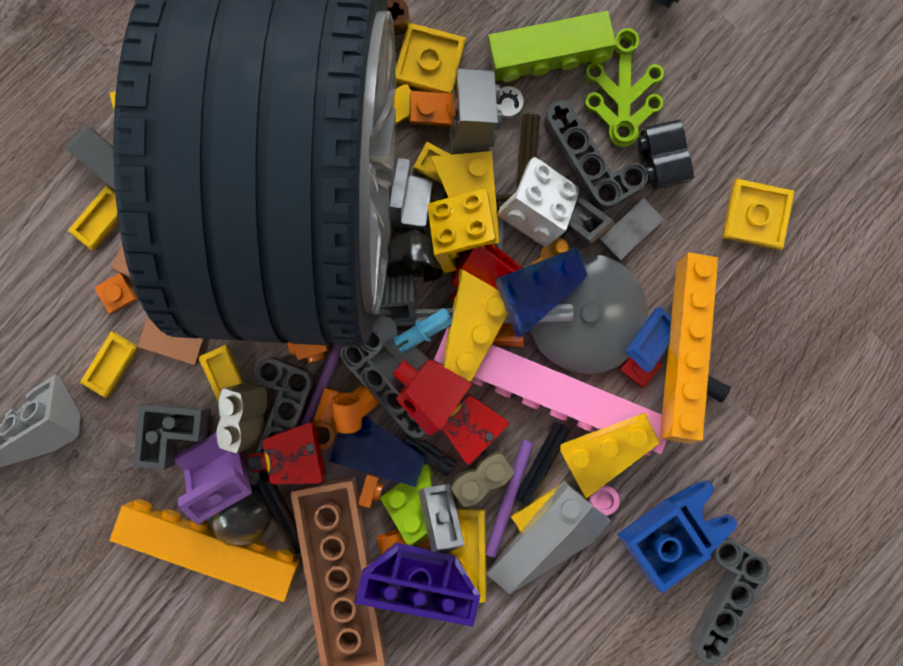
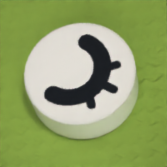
[497,86,524,119]

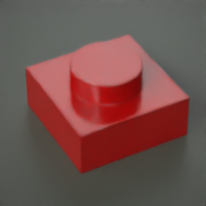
[618,357,662,388]

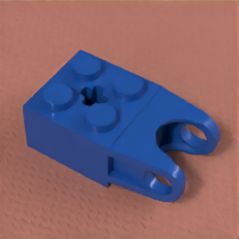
[617,480,737,594]

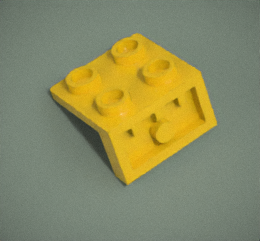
[427,188,496,273]

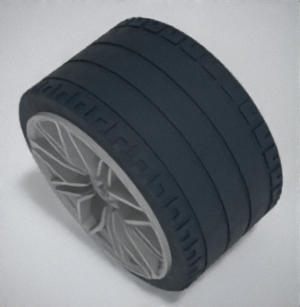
[113,0,396,347]

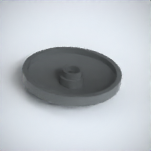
[527,254,648,374]

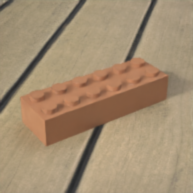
[291,476,388,666]

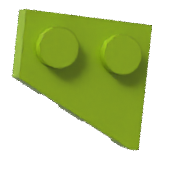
[380,464,433,547]

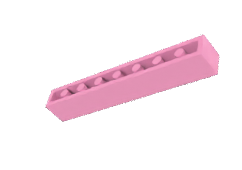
[434,327,667,456]

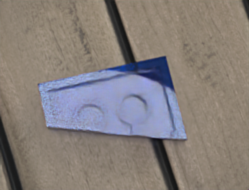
[494,247,588,338]
[329,415,426,487]

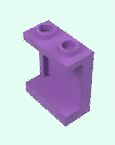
[174,432,252,525]

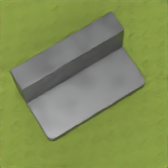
[389,158,433,230]
[418,485,464,553]

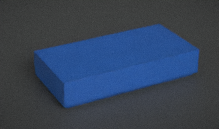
[625,307,671,372]

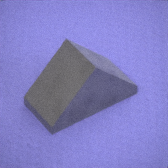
[567,195,615,249]

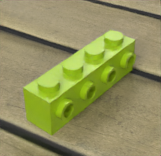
[487,11,616,82]

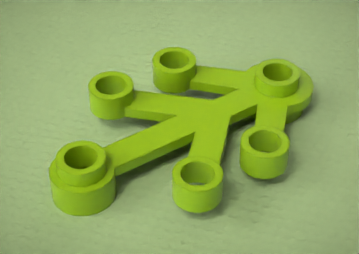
[584,28,664,148]

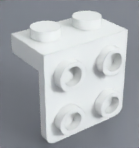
[497,157,579,247]

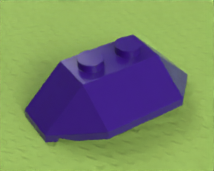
[354,542,481,627]

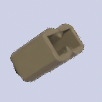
[217,382,267,453]
[451,450,514,507]

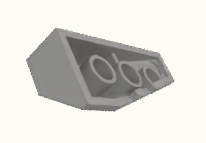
[0,374,81,468]
[486,481,611,594]

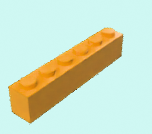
[660,252,718,444]
[109,499,301,602]

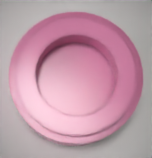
[588,484,620,516]

